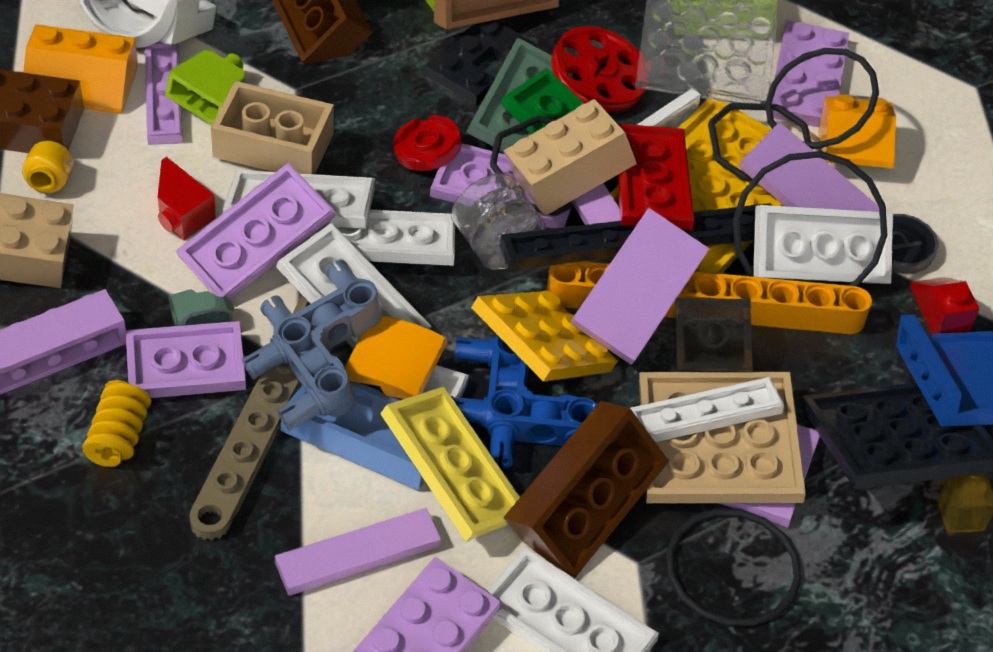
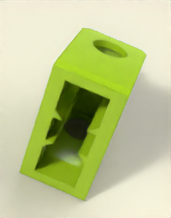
[164,50,246,125]

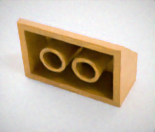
[23,24,138,114]

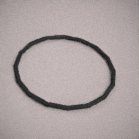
[732,151,888,287]

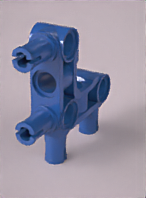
[451,335,597,468]

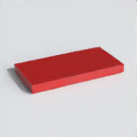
[617,124,694,230]

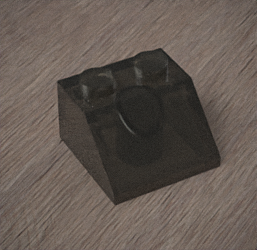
[673,298,753,372]

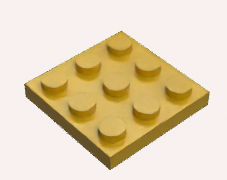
[471,291,618,381]

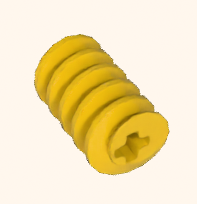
[82,380,152,467]

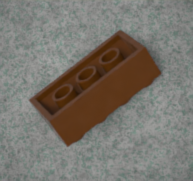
[272,0,373,65]
[503,401,669,579]

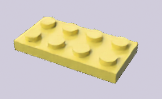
[380,386,520,542]

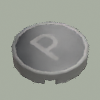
[892,214,939,274]

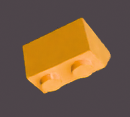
[818,94,896,168]

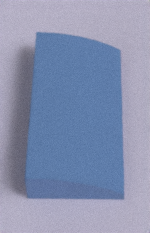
[280,381,425,490]

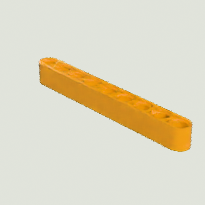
[546,261,872,334]

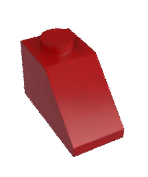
[157,157,216,241]
[910,277,979,334]

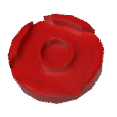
[393,115,462,171]

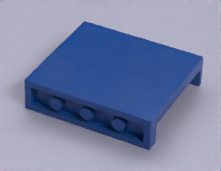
[896,315,993,427]

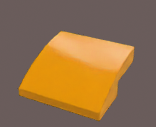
[344,315,447,399]

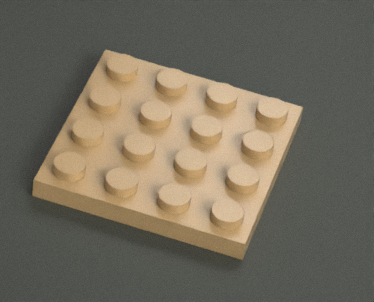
[639,372,806,503]

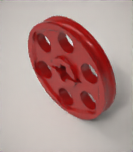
[551,26,649,112]

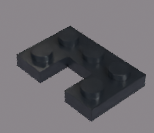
[424,20,537,105]

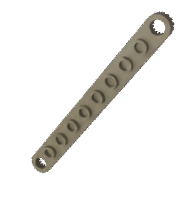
[190,295,310,541]

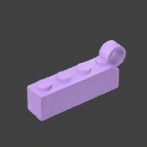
[0,289,126,395]

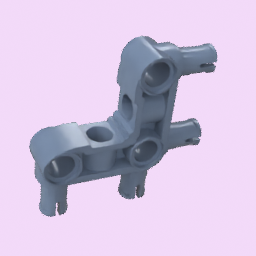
[241,259,383,431]

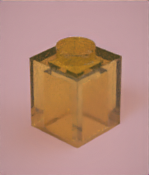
[937,474,993,533]

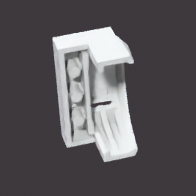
[78,0,217,48]

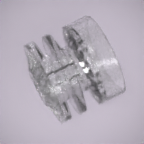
[451,174,546,270]

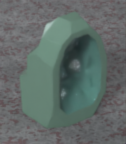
[169,289,235,326]

